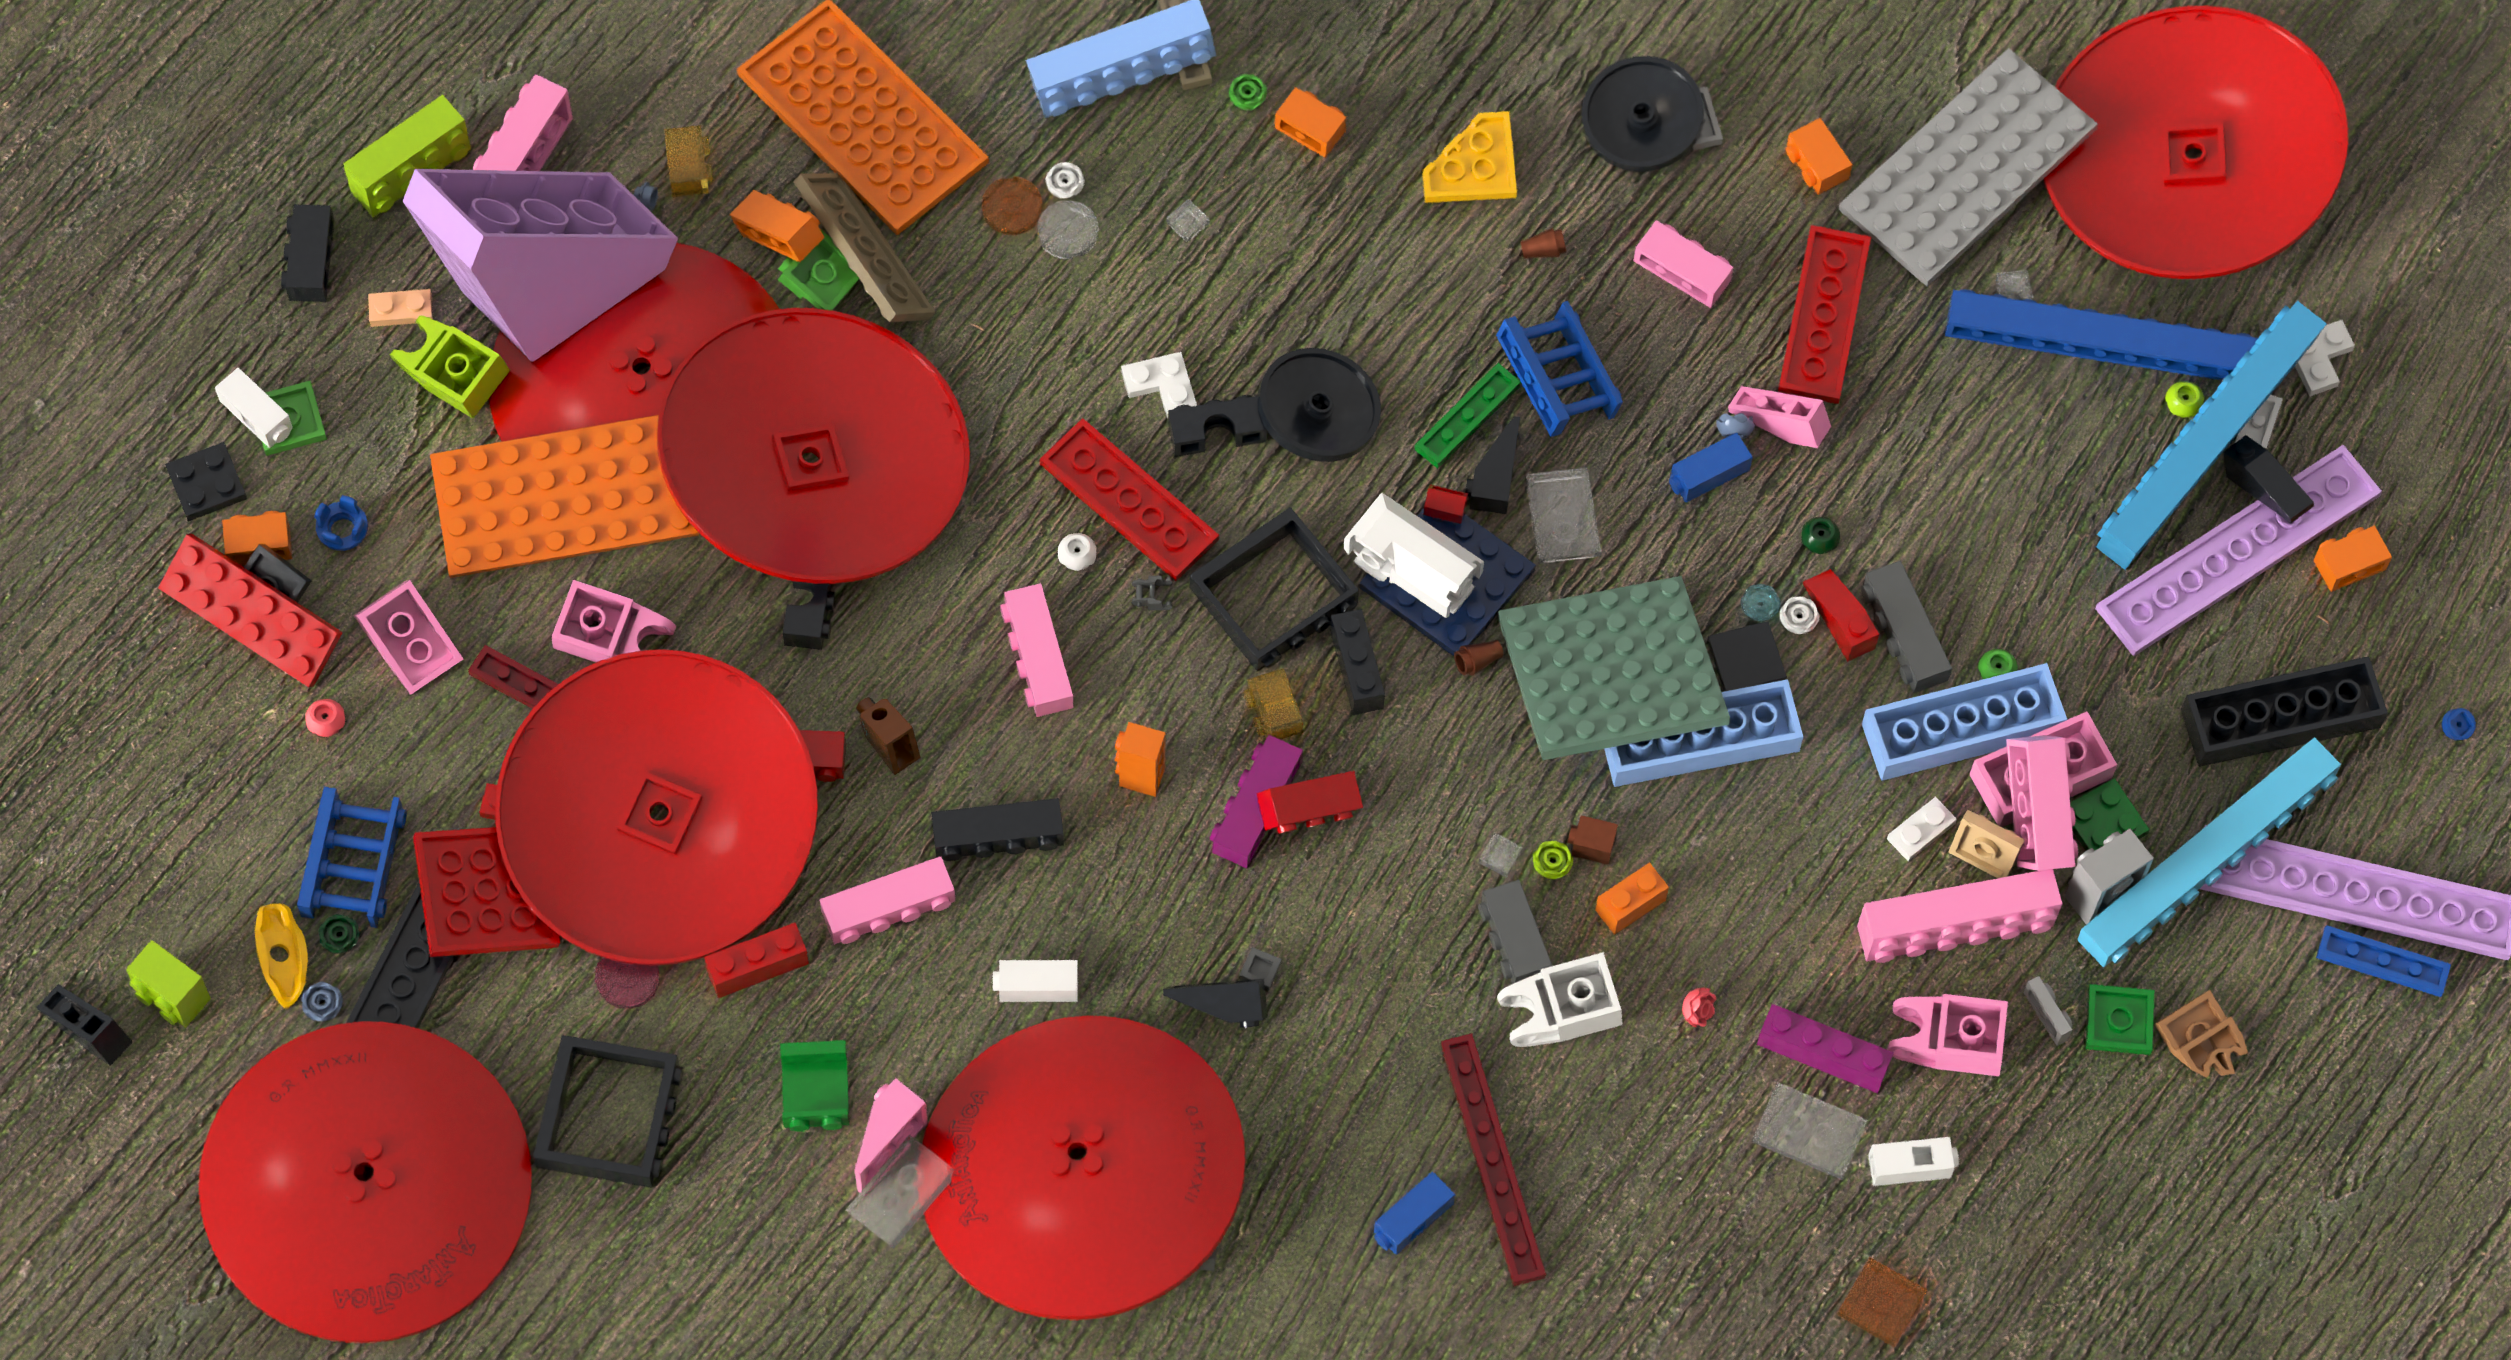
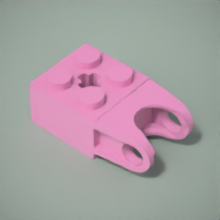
[552,580,676,662]
[1888,994,2008,1076]

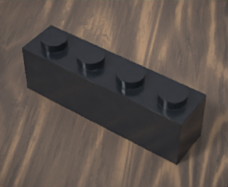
[931,798,1064,861]

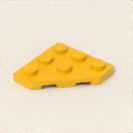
[1423,111,1517,203]

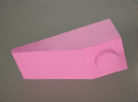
[1728,386,1831,448]

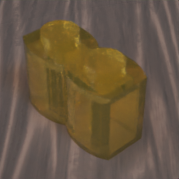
[1243,669,1303,740]

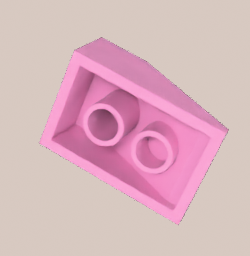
[354,580,463,695]
[855,1078,928,1195]

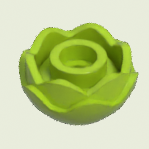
[2165,381,2204,418]
[1533,841,1573,880]

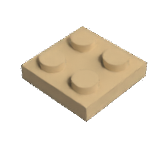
[1948,810,2025,878]

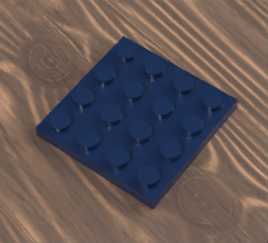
[1359,508,1536,656]

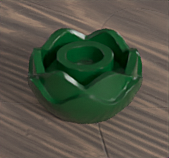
[1801,517,1840,554]
[319,914,359,954]

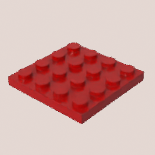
[413,827,560,957]

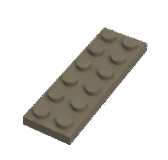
[794,173,936,322]

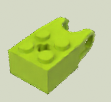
[389,315,510,419]

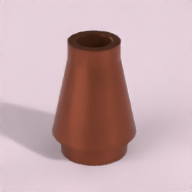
[1520,228,1567,259]
[1454,640,1504,676]

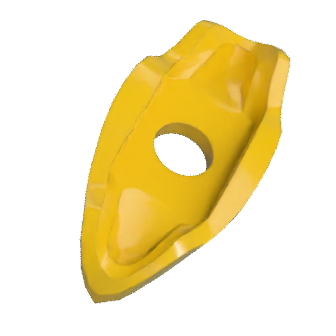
[255,903,308,1009]

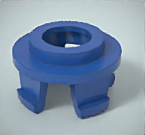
[315,495,368,551]

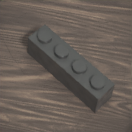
[1861,560,1952,693]

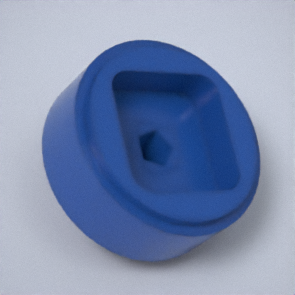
[2442,708,2476,741]

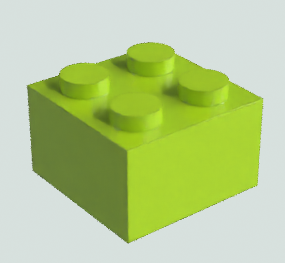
[126,940,211,1028]

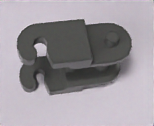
[1131,576,1173,610]

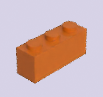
[729,190,825,262]
[1115,722,1166,797]

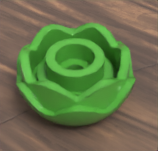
[1229,74,1267,110]
[1978,649,2018,679]

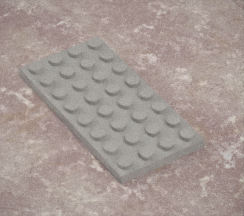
[1839,48,2098,287]

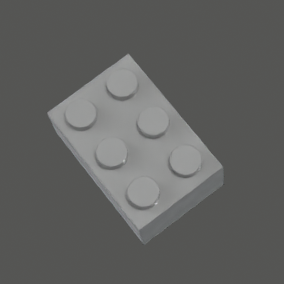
[2064,829,2154,925]

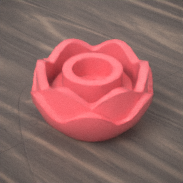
[305,699,345,737]
[1682,987,1716,1027]

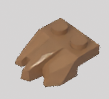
[2154,990,2248,1078]

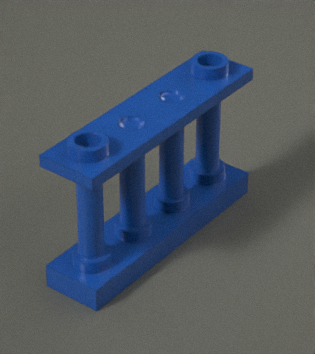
[1496,301,1623,437]
[297,787,407,928]

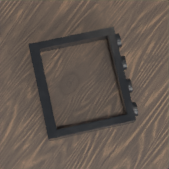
[1189,507,1359,671]
[533,1035,683,1188]

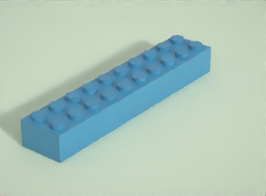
[2096,301,2327,570]

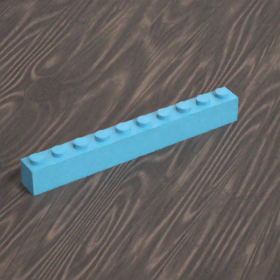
[2077,737,2341,968]

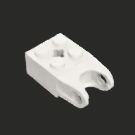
[1497,952,1622,1047]

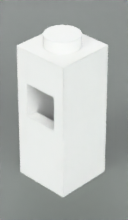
[215,368,293,448]
[993,960,1078,1002]
[1868,1137,1959,1186]

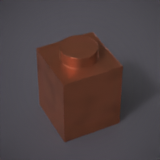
[1567,815,1618,865]

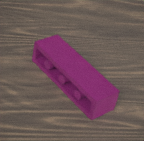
[1210,735,1303,868]
[1757,1004,1894,1093]

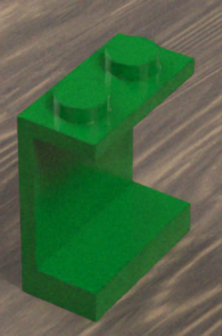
[780,1040,849,1132]

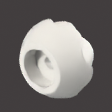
[1046,162,1085,199]
[1058,533,1097,571]
[1780,597,1820,634]

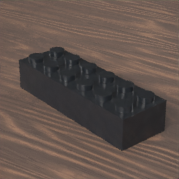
[2181,656,2388,767]

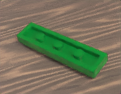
[1415,363,1521,469]

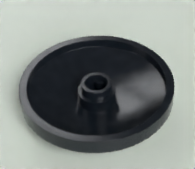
[1582,56,1704,172]
[1257,348,1381,462]

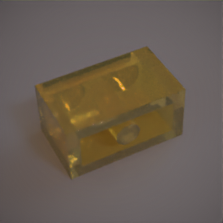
[664,125,714,197]

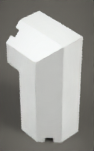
[1344,493,1484,618]

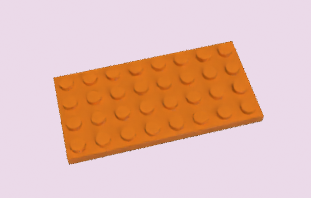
[737,0,989,235]
[430,415,699,578]

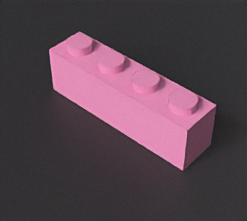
[1000,583,1073,717]
[820,856,955,945]

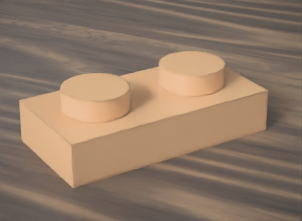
[368,289,433,327]

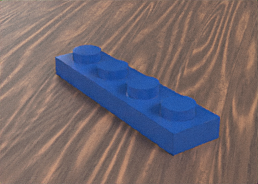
[2316,925,2451,997]

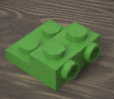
[777,229,859,310]

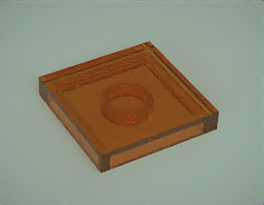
[1837,1257,1927,1347]

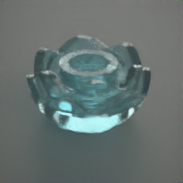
[1741,584,1781,622]

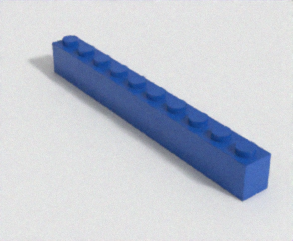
[1945,289,2258,380]

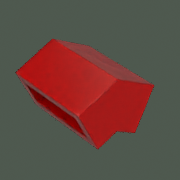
[1423,484,1468,524]

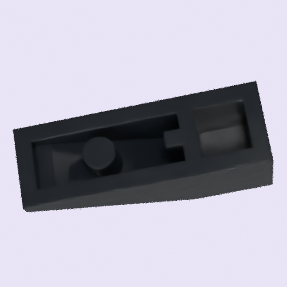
[1465,416,1520,514]
[2223,435,2314,523]
[1163,979,1268,1028]
[36,984,133,1066]

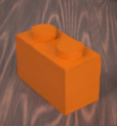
[1275,87,1346,158]
[1786,118,1853,195]
[222,511,293,566]
[2313,526,2392,592]
[1595,862,1669,935]

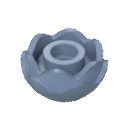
[1716,413,1755,439]
[302,982,342,1022]

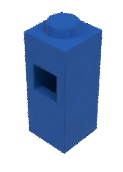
[1669,432,1753,503]
[1374,1171,1455,1255]

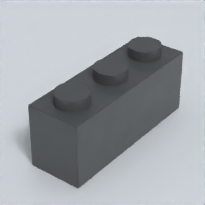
[1478,880,1552,984]

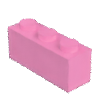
[1634,220,1734,308]

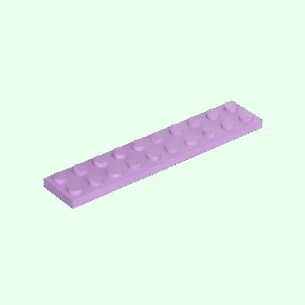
[2095,445,2382,657]
[2200,825,2511,960]

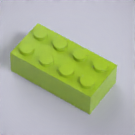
[343,94,471,217]

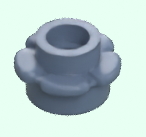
[634,182,658,211]

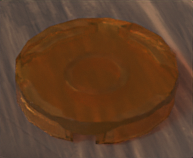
[982,176,1043,235]

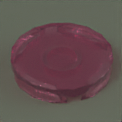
[595,958,660,1009]

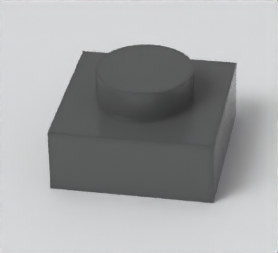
[1239,947,1282,991]

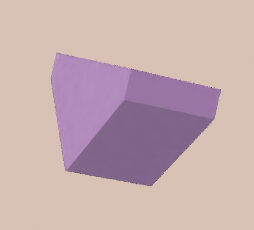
[403,169,678,361]

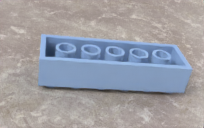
[1026,0,1216,118]
[1862,663,2067,781]
[1605,679,1803,787]

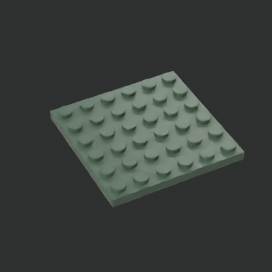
[1498,576,1730,760]

